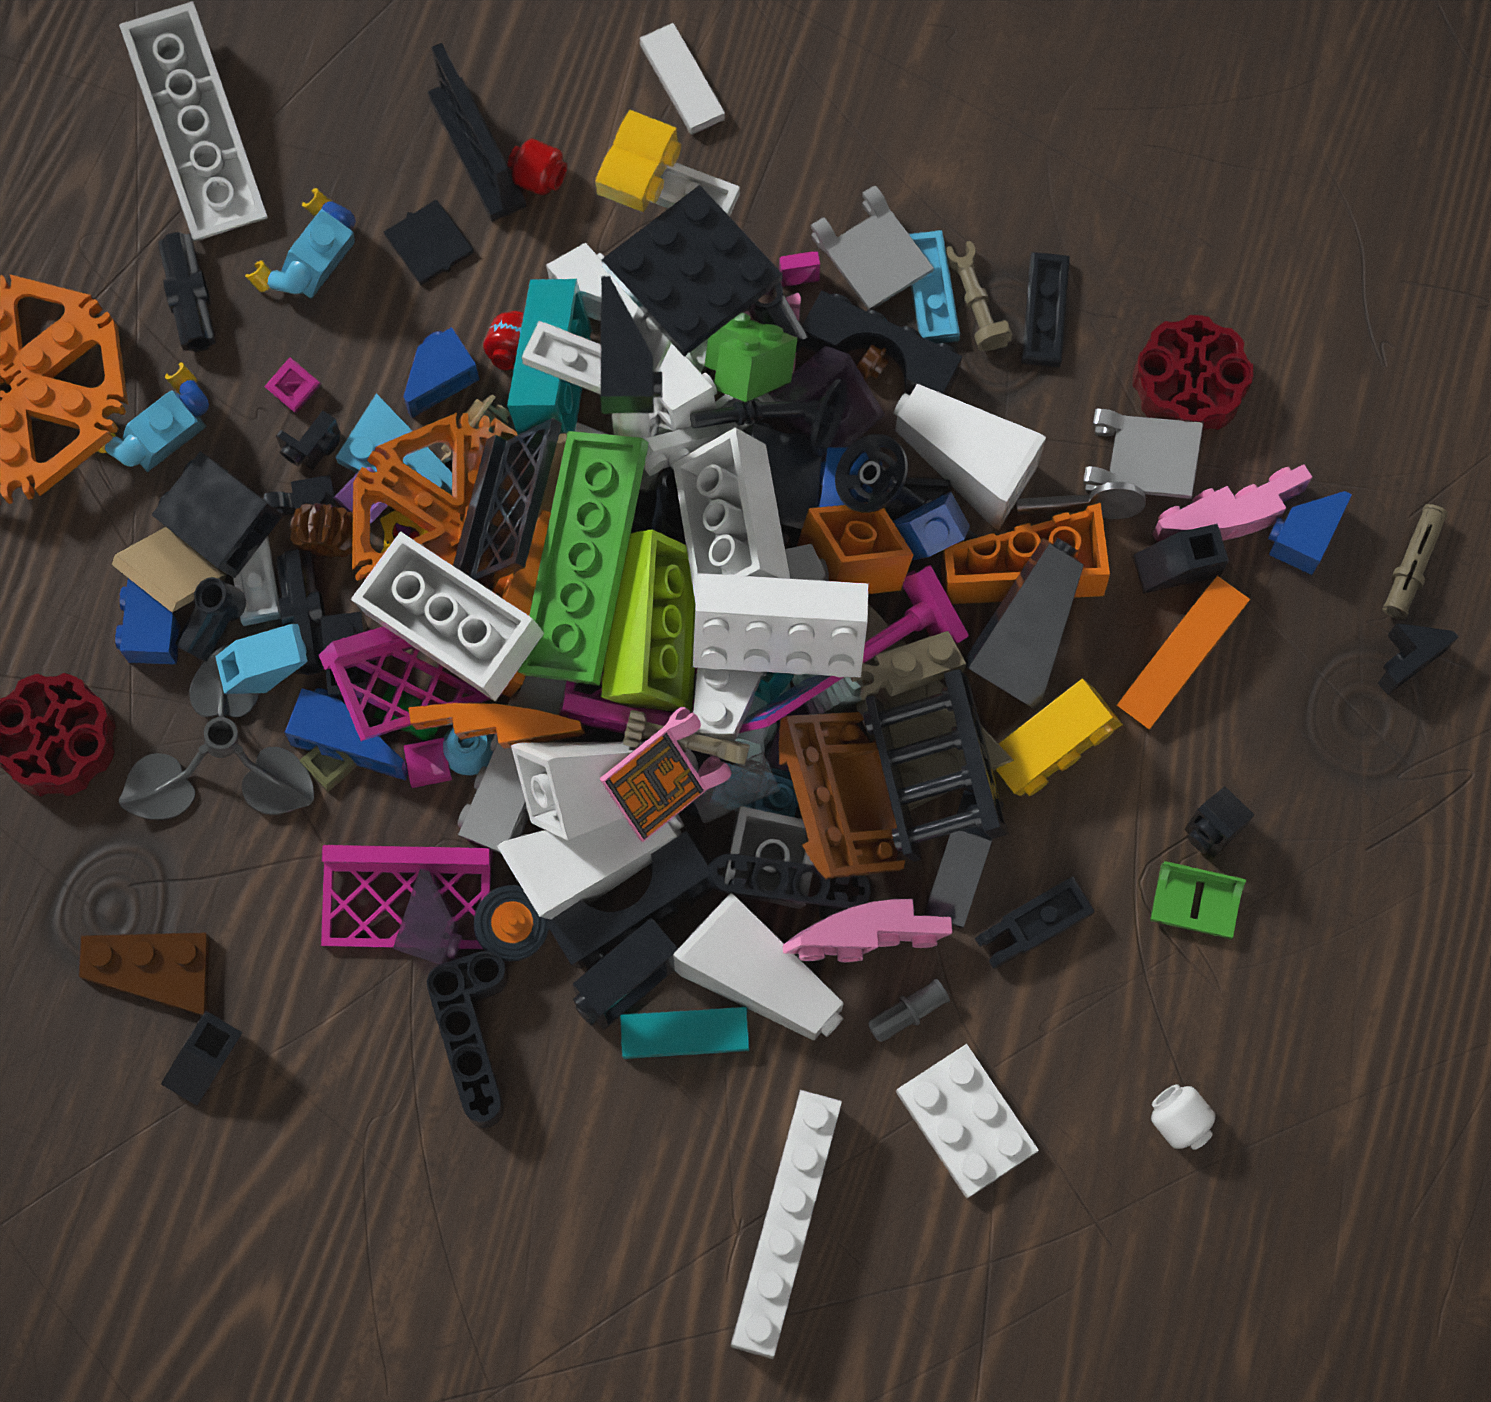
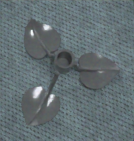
[119,645,314,820]

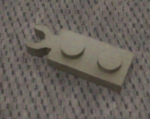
[851,631,966,700]

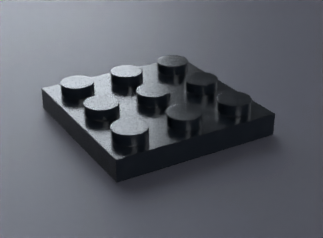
[601,185,782,357]

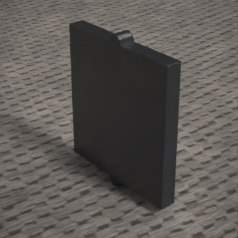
[383,199,474,286]

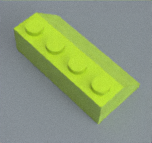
[601,530,696,712]

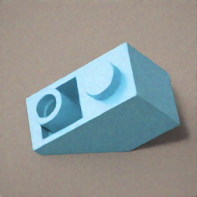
[215,624,308,694]

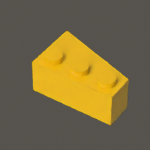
[996,678,1123,796]

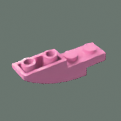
[1152,464,1312,542]
[783,899,952,962]

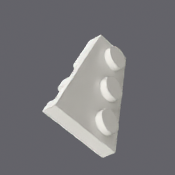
[693,668,767,741]

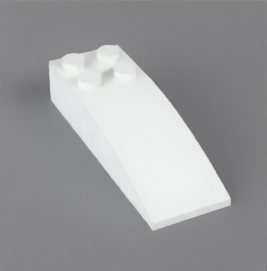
[119,1,268,242]

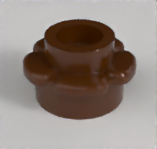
[854,343,889,380]

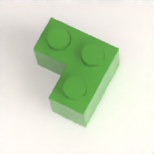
[704,313,798,402]

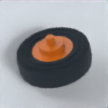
[474,885,549,961]

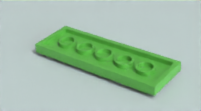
[518,431,649,685]

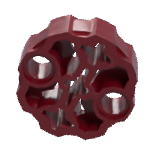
[1132,315,1254,431]
[0,673,116,797]

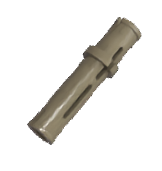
[1382,504,1448,619]

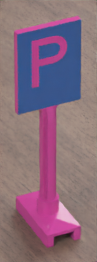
[739,565,969,733]

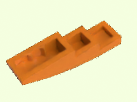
[1117,575,1251,730]
[408,703,585,749]

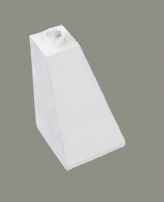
[894,384,1046,530]
[511,741,698,840]
[497,814,684,919]
[673,893,843,1040]

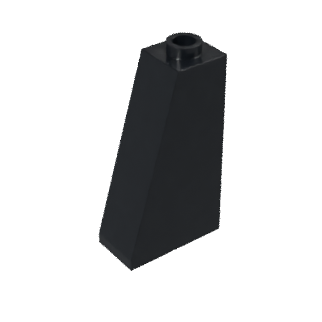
[964,537,1084,710]

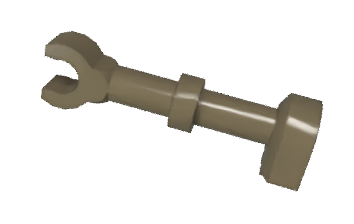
[946,241,1012,351]
[623,710,750,765]

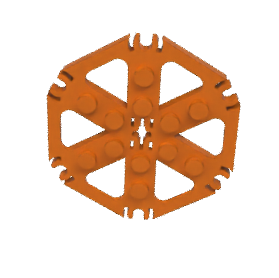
[0,274,128,505]
[352,413,517,594]

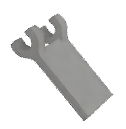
[811,186,934,310]
[1083,409,1203,499]

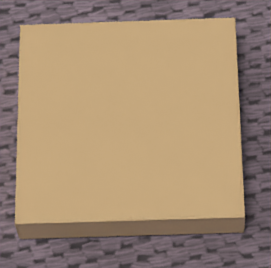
[112,527,227,613]

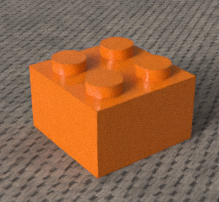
[797,502,914,594]

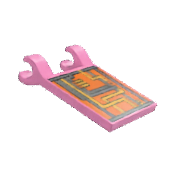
[600,707,732,842]

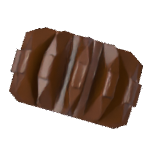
[290,502,353,559]

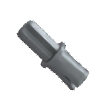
[868,979,950,1042]

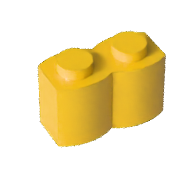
[595,110,681,212]

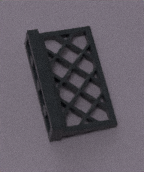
[427,43,526,222]
[453,418,562,591]

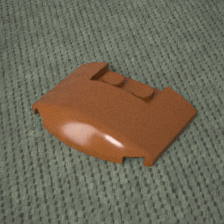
[779,712,905,879]

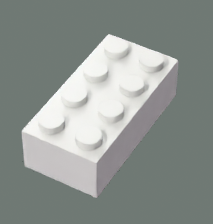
[673,427,790,603]
[351,531,544,701]
[693,573,868,678]

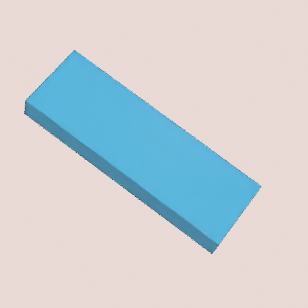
[909,230,960,344]

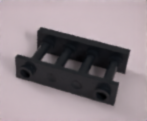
[863,669,1009,862]

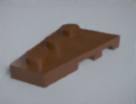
[79,933,209,1016]

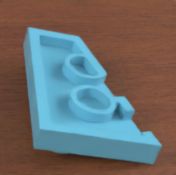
[336,393,452,495]

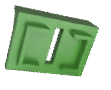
[1150,861,1246,939]

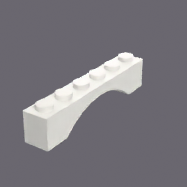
[546,243,717,431]
[731,1090,842,1359]

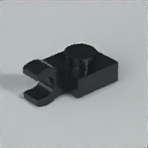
[264,475,336,516]

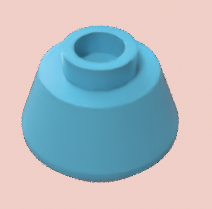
[443,727,494,775]

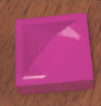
[779,251,820,287]
[264,357,321,413]
[404,738,452,788]

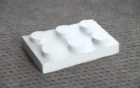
[896,1044,1039,1199]

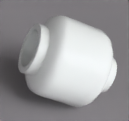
[1151,1084,1215,1150]

